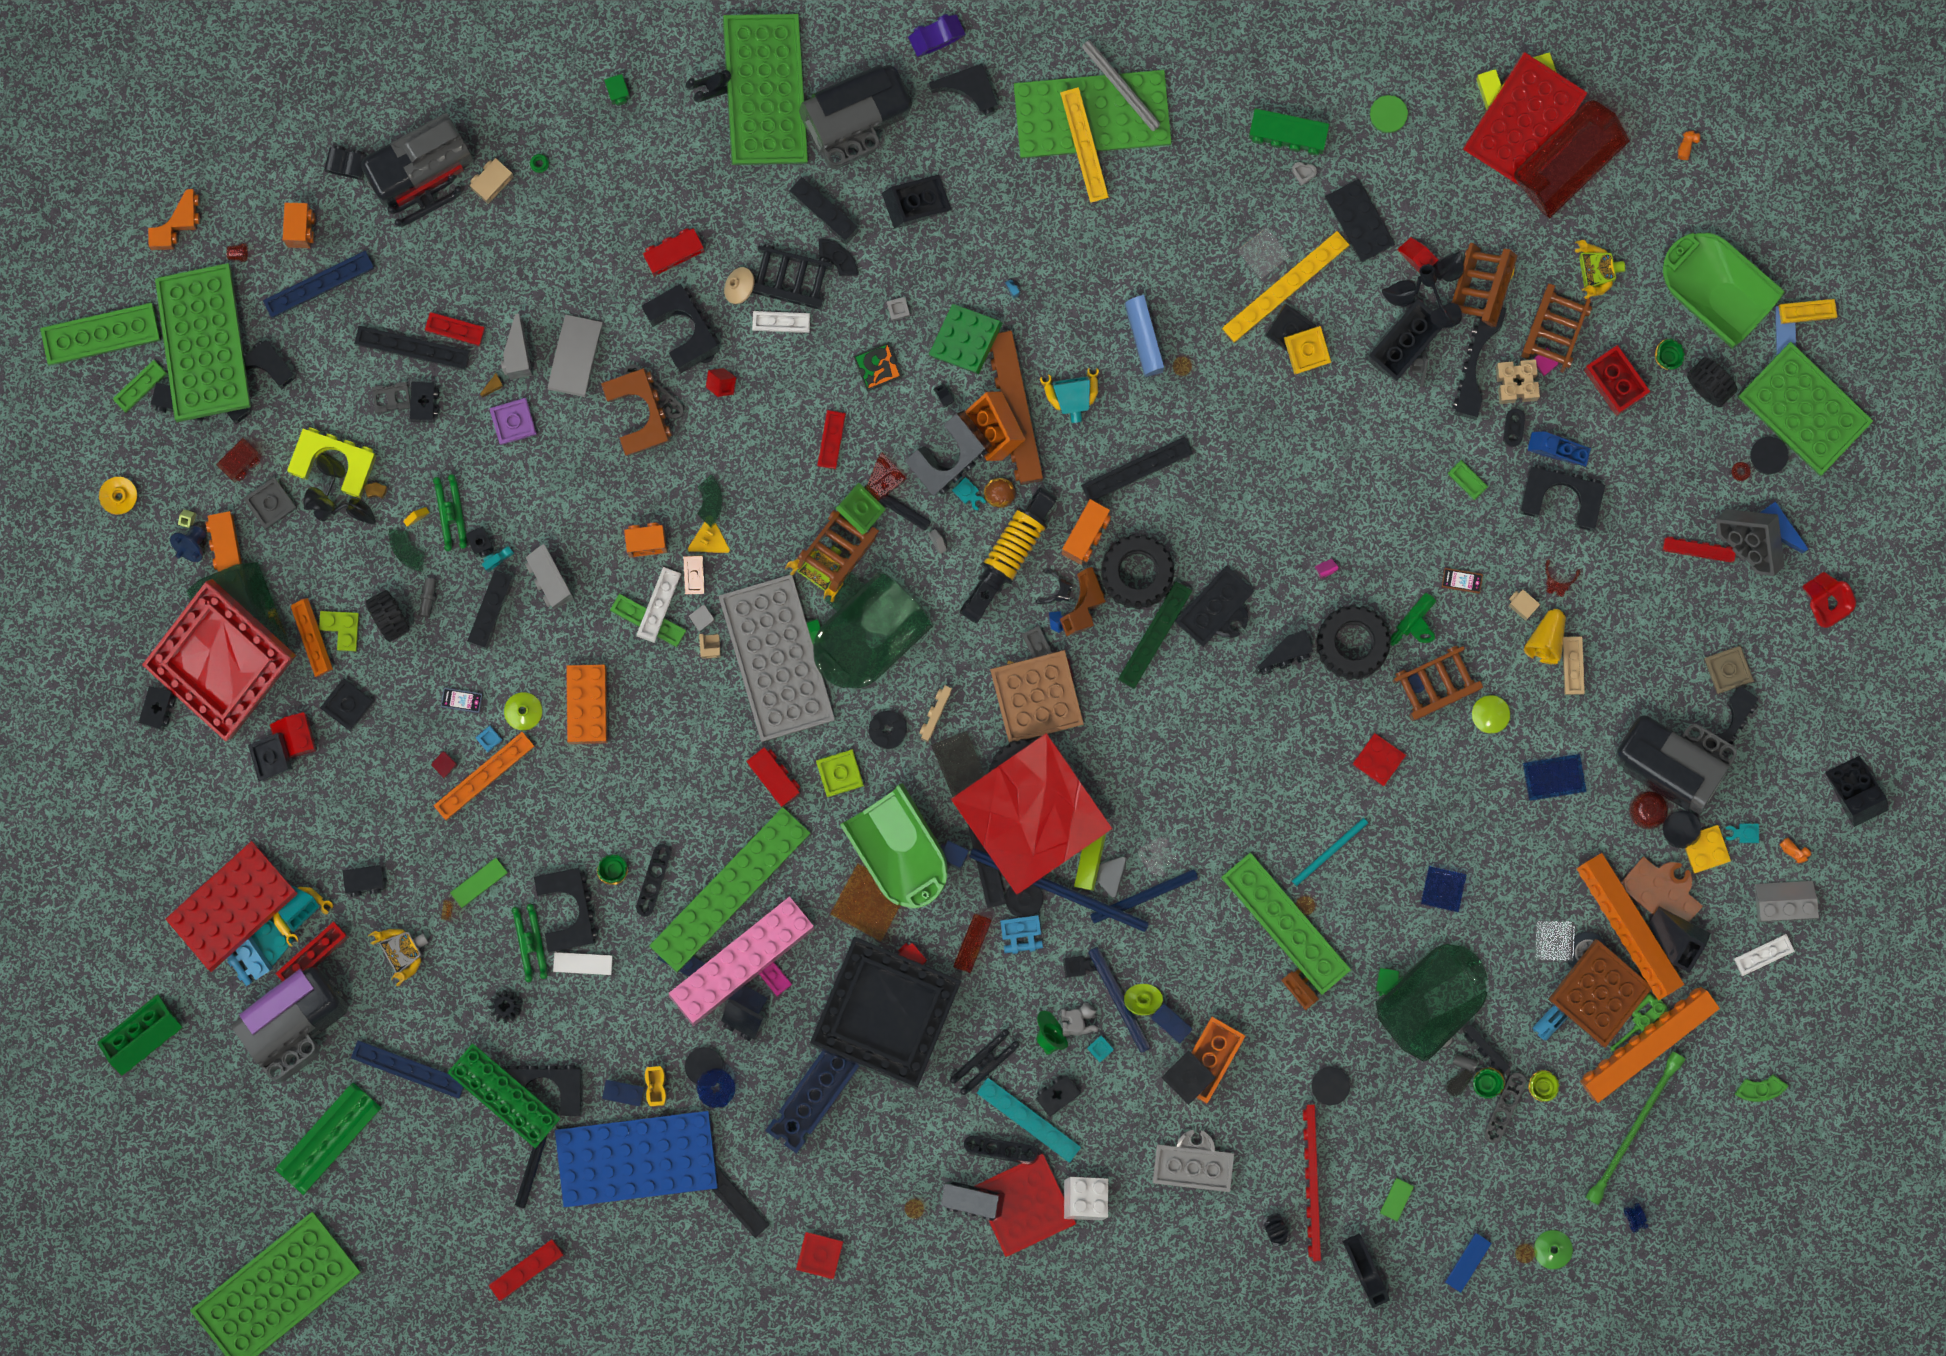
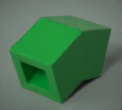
[807,620,824,644]

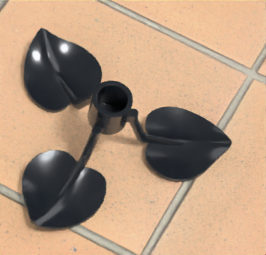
[1382,252,1464,328]
[304,454,375,525]

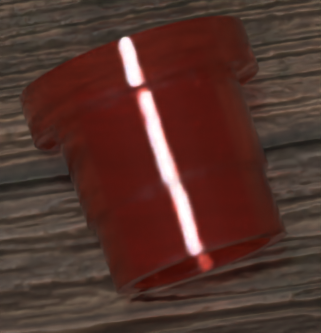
[226,243,248,262]

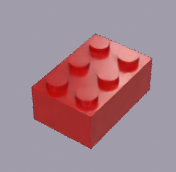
[1584,345,1651,417]

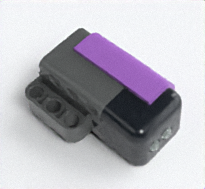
[230,966,348,1083]

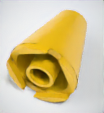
[1524,609,1566,664]

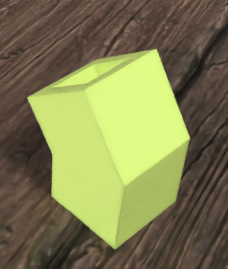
[178,509,197,528]

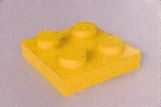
[1284,326,1331,374]
[1685,825,1731,874]

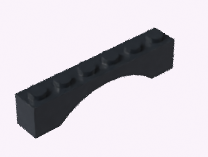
[1452,303,1507,420]

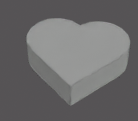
[1292,162,1317,186]
[928,529,947,554]

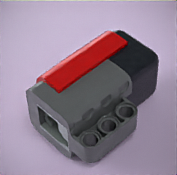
[361,112,474,207]

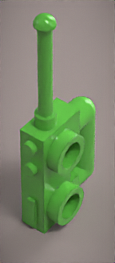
[1610,993,1668,1051]

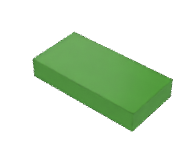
[1448,460,1488,501]
[1380,1178,1414,1222]

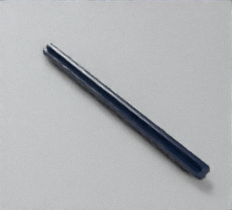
[969,848,1149,932]

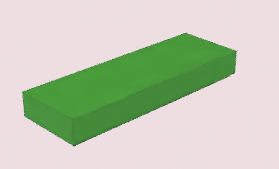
[113,360,167,413]
[450,858,508,908]

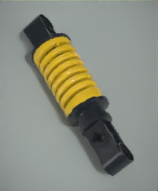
[959,487,1057,624]

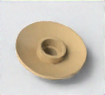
[724,267,754,304]

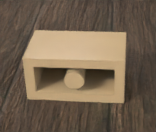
[470,158,514,204]

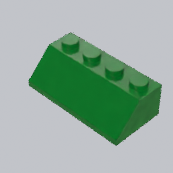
[1248,109,1329,156]
[97,994,183,1076]

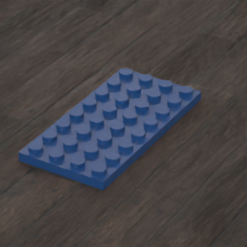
[555,1111,718,1207]

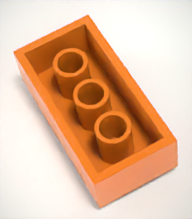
[566,665,608,744]
[1191,1017,1245,1104]

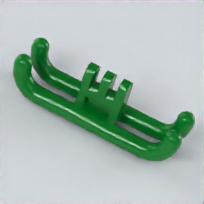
[433,474,467,552]
[511,904,548,983]

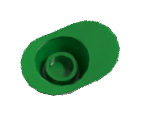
[1036,1010,1068,1055]

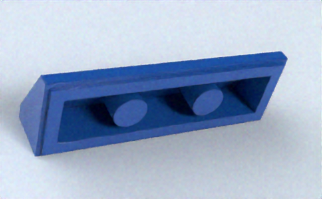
[1444,1233,1492,1293]

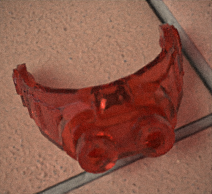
[1545,559,1581,597]

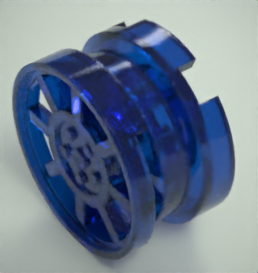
[1623,1202,1649,1233]

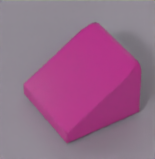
[1533,348,1559,376]
[1315,559,1339,579]

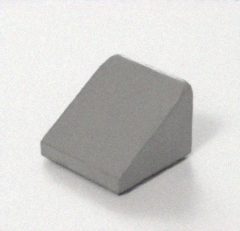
[689,605,715,632]

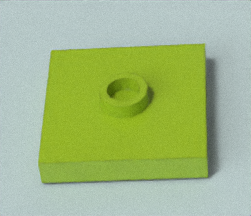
[816,749,864,798]

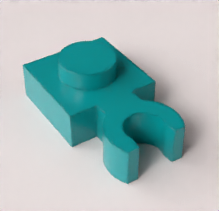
[952,477,986,511]
[482,546,514,572]
[1725,824,1759,844]

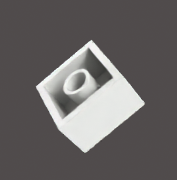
[1064,1177,1108,1220]

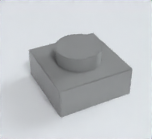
[887,297,910,321]

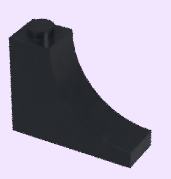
[929,64,998,116]

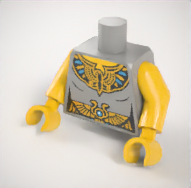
[368,929,429,987]

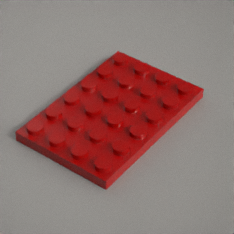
[1462,52,1587,190]
[165,841,298,972]

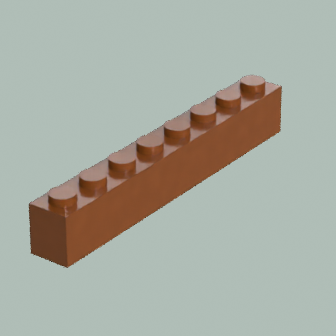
[990,331,1043,486]

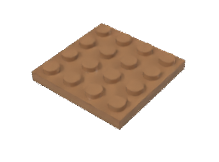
[990,650,1084,742]

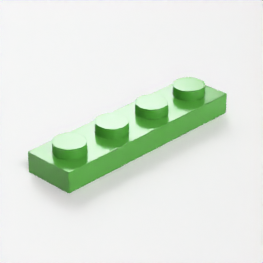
[610,594,686,648]

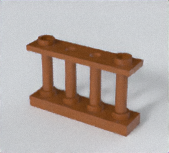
[1452,243,1518,327]
[1521,283,1592,373]
[797,510,879,592]
[1392,645,1483,722]

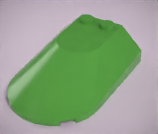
[1663,233,1785,349]
[840,783,948,908]

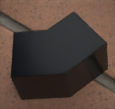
[933,383,954,408]

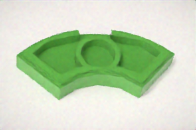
[1734,1074,1788,1102]

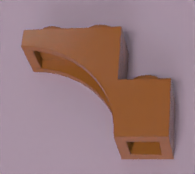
[1060,567,1106,637]

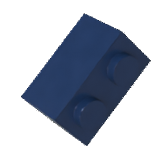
[941,840,969,871]
[1150,1004,1193,1044]
[602,1080,645,1107]

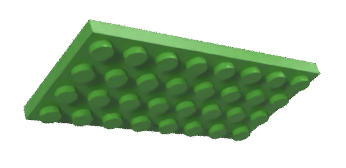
[723,14,808,165]
[1014,70,1171,159]
[155,263,251,422]
[190,1212,361,1356]

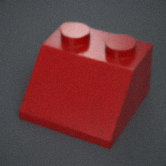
[270,712,317,758]

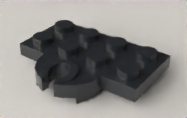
[1175,565,1255,648]

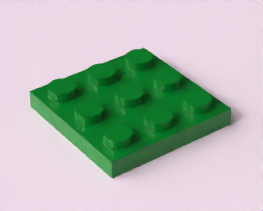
[928,304,1003,375]

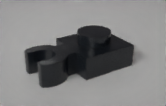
[1063,956,1097,978]

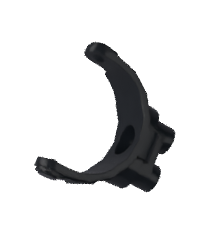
[1035,569,1073,605]

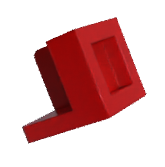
[706,368,736,397]

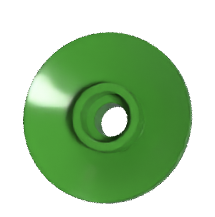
[1534,1230,1573,1269]

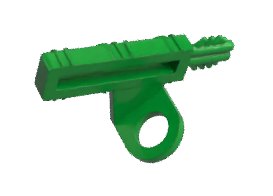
[1390,593,1436,646]

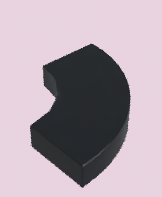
[819,239,858,276]

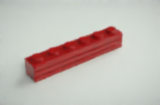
[1662,537,1736,563]

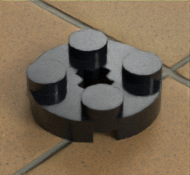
[868,711,907,749]

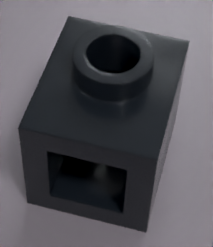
[465,526,494,558]

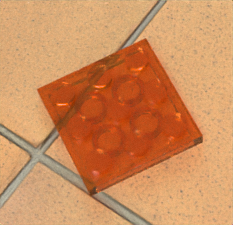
[830,863,901,942]

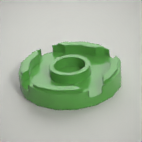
[1370,95,1408,133]

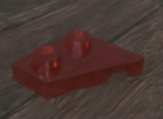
[866,452,907,501]

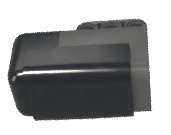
[799,65,912,169]
[1616,715,1737,815]

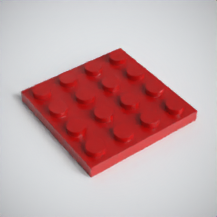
[975,1154,1076,1257]

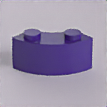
[908,14,966,57]

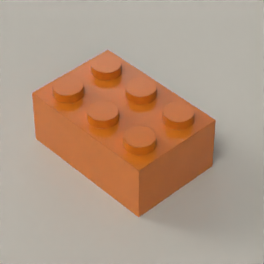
[965,392,1026,461]
[1062,499,1111,565]

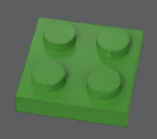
[835,483,886,535]

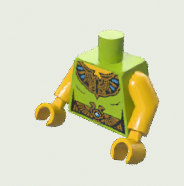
[1575,240,1625,299]
[785,545,843,602]

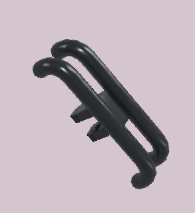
[685,70,732,102]
[387,174,462,227]

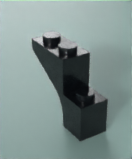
[1342,1233,1390,1309]

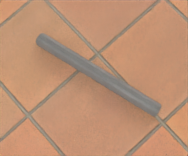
[1082,40,1160,131]

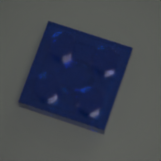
[1420,866,1467,913]

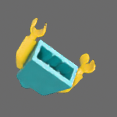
[1040,368,1099,423]
[273,885,333,947]

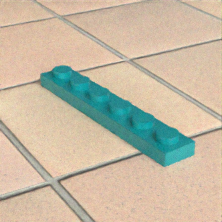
[977,1078,1081,1163]

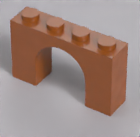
[601,368,672,456]

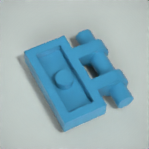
[1000,915,1043,954]
[227,937,273,986]

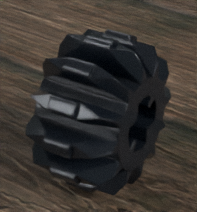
[488,990,522,1023]
[1263,1213,1291,1247]

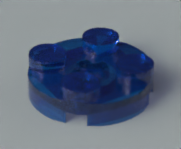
[696,1068,735,1108]

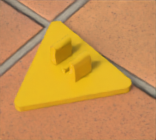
[688,516,730,553]

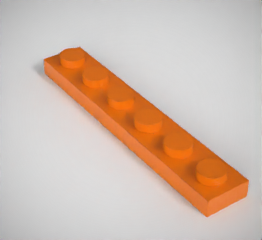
[433,732,535,821]

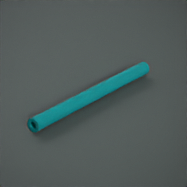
[1292,818,1368,887]

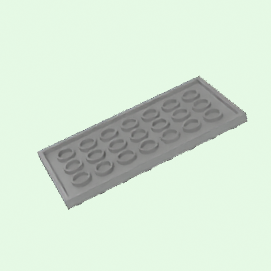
[719,575,835,743]

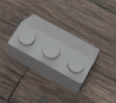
[525,544,574,610]
[1755,881,1819,923]

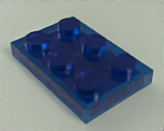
[1522,754,1587,801]

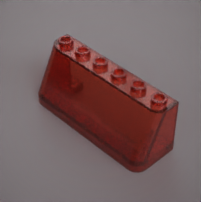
[1514,100,1630,219]

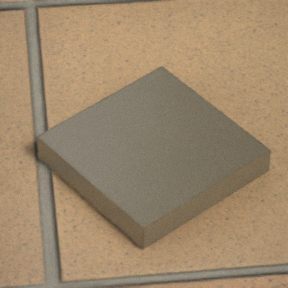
[1704,645,1754,694]

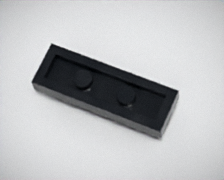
[1463,1025,1510,1073]

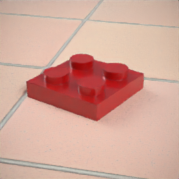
[1352,733,1406,787]
[796,1232,843,1280]

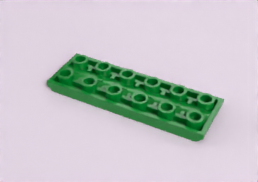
[447,1043,561,1149]
[275,1082,382,1196]

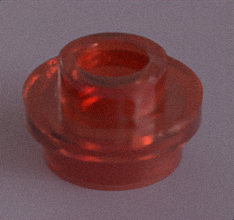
[1731,462,1751,481]

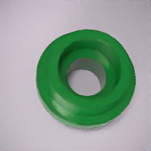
[530,154,549,173]

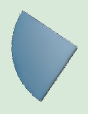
[1005,279,1020,299]

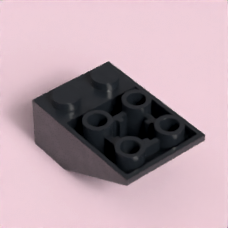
[1256,630,1313,675]
[1825,756,1888,827]
[1648,906,1711,973]

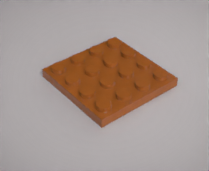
[1548,939,1651,1048]

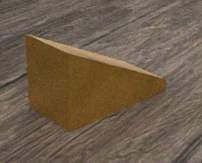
[480,373,503,398]

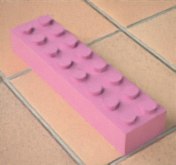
[669,896,814,1026]

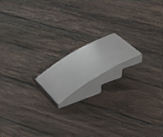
[548,315,603,397]

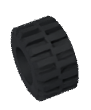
[1687,357,1738,407]
[366,590,410,642]

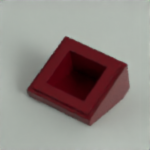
[431,751,458,778]

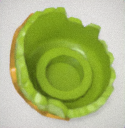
[1528,1070,1559,1102]

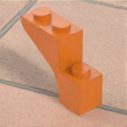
[148,189,200,250]

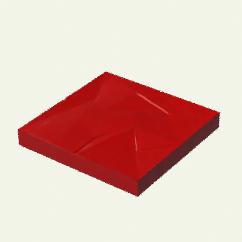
[142,579,296,741]
[951,733,1112,895]

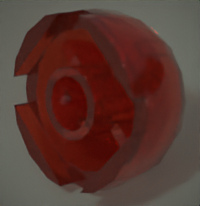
[1629,791,1668,830]

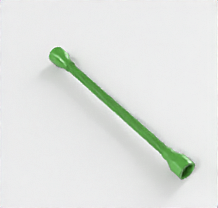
[1585,1051,1686,1205]

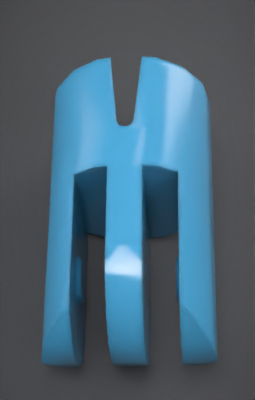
[1533,1005,1568,1041]

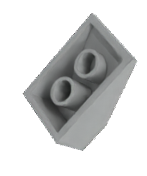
[501,314,533,380]

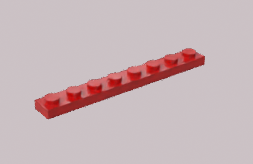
[1302,1105,1321,1261]

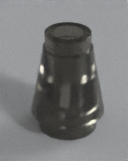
[1445,1069,1473,1098]

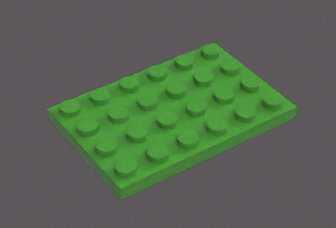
[1738,342,1873,476]

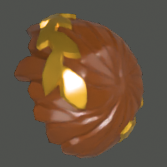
[984,478,1016,508]

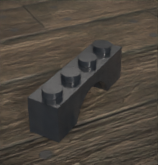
[789,177,859,245]
[467,570,515,650]
[1706,686,1759,757]

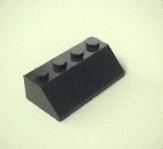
[1365,299,1442,381]

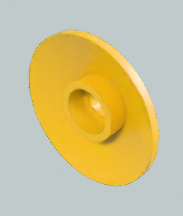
[99,477,137,515]

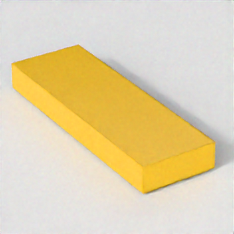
[1778,299,1837,324]

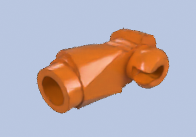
[1677,130,1701,161]
[1779,837,1811,863]

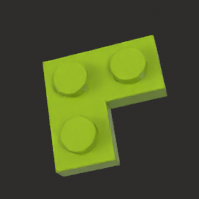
[319,611,359,652]

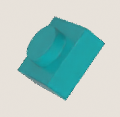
[1087,1036,1114,1063]

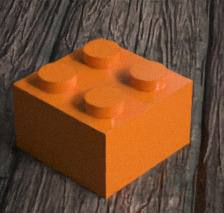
[283,203,315,248]
[624,523,667,558]

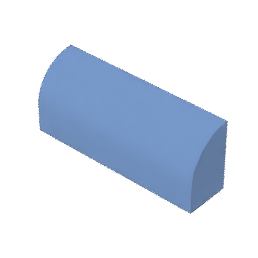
[1125,295,1164,377]

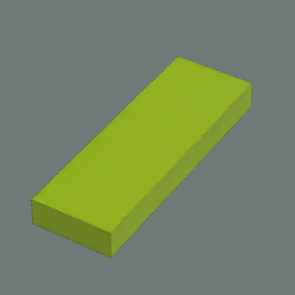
[1074,834,1106,891]

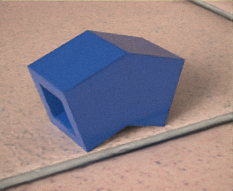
[1049,611,1064,633]

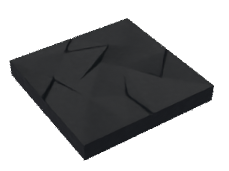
[809,936,962,1089]

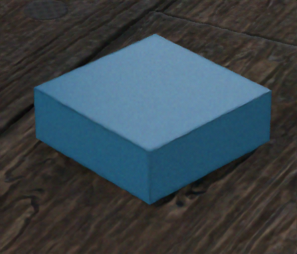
[476,726,503,752]

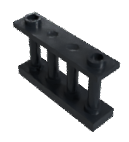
[752,244,833,310]

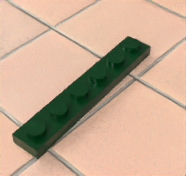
[1118,581,1192,689]

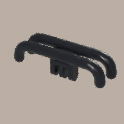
[950,1029,1020,1095]

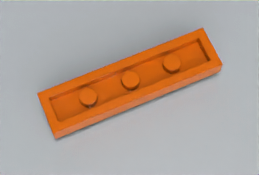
[290,598,333,677]

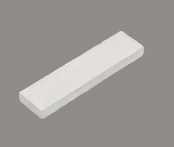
[637,567,681,643]

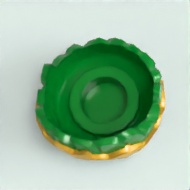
[1655,339,1685,370]
[597,855,628,885]
[1473,1068,1505,1099]

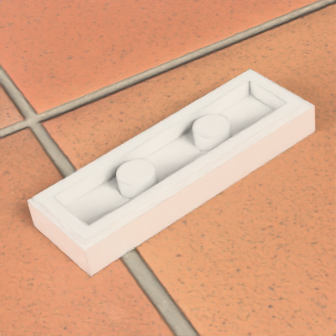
[752,311,810,333]
[1734,934,1795,976]
[553,952,613,975]

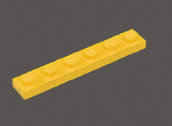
[1060,87,1109,203]

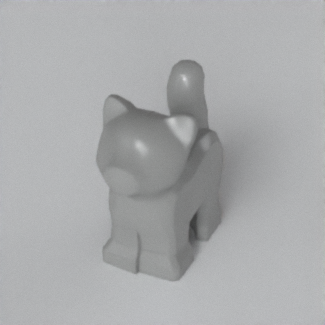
[1061,1003,1098,1036]

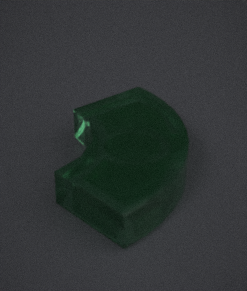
[697,475,722,528]
[389,529,425,572]

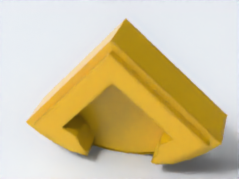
[403,507,430,527]

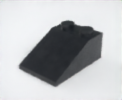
[881,175,952,229]
[721,999,767,1042]

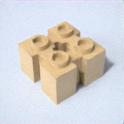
[1496,360,1540,404]

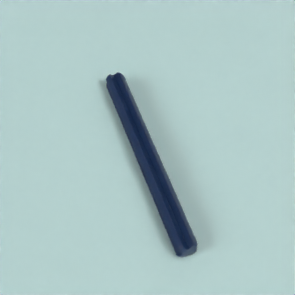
[1090,870,1198,924]
[1088,947,1150,1053]

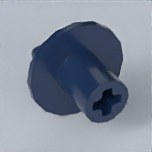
[170,526,206,562]

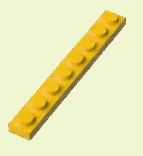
[1222,231,1349,343]

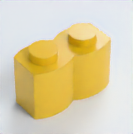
[645,1066,667,1107]

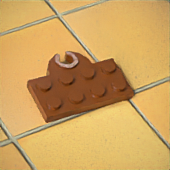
[1621,857,1703,922]

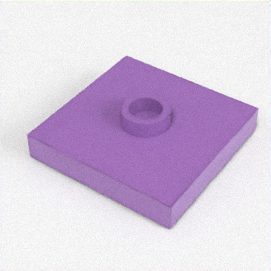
[489,398,537,446]

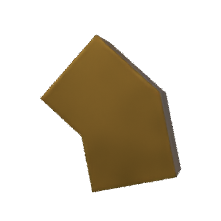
[364,482,388,499]

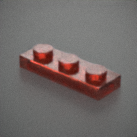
[953,913,992,974]

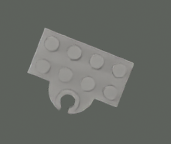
[1153,1130,1234,1192]

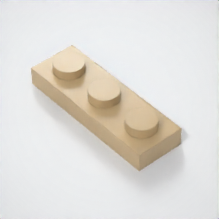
[1563,637,1585,695]
[919,686,952,742]

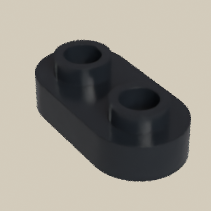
[1503,408,1525,447]

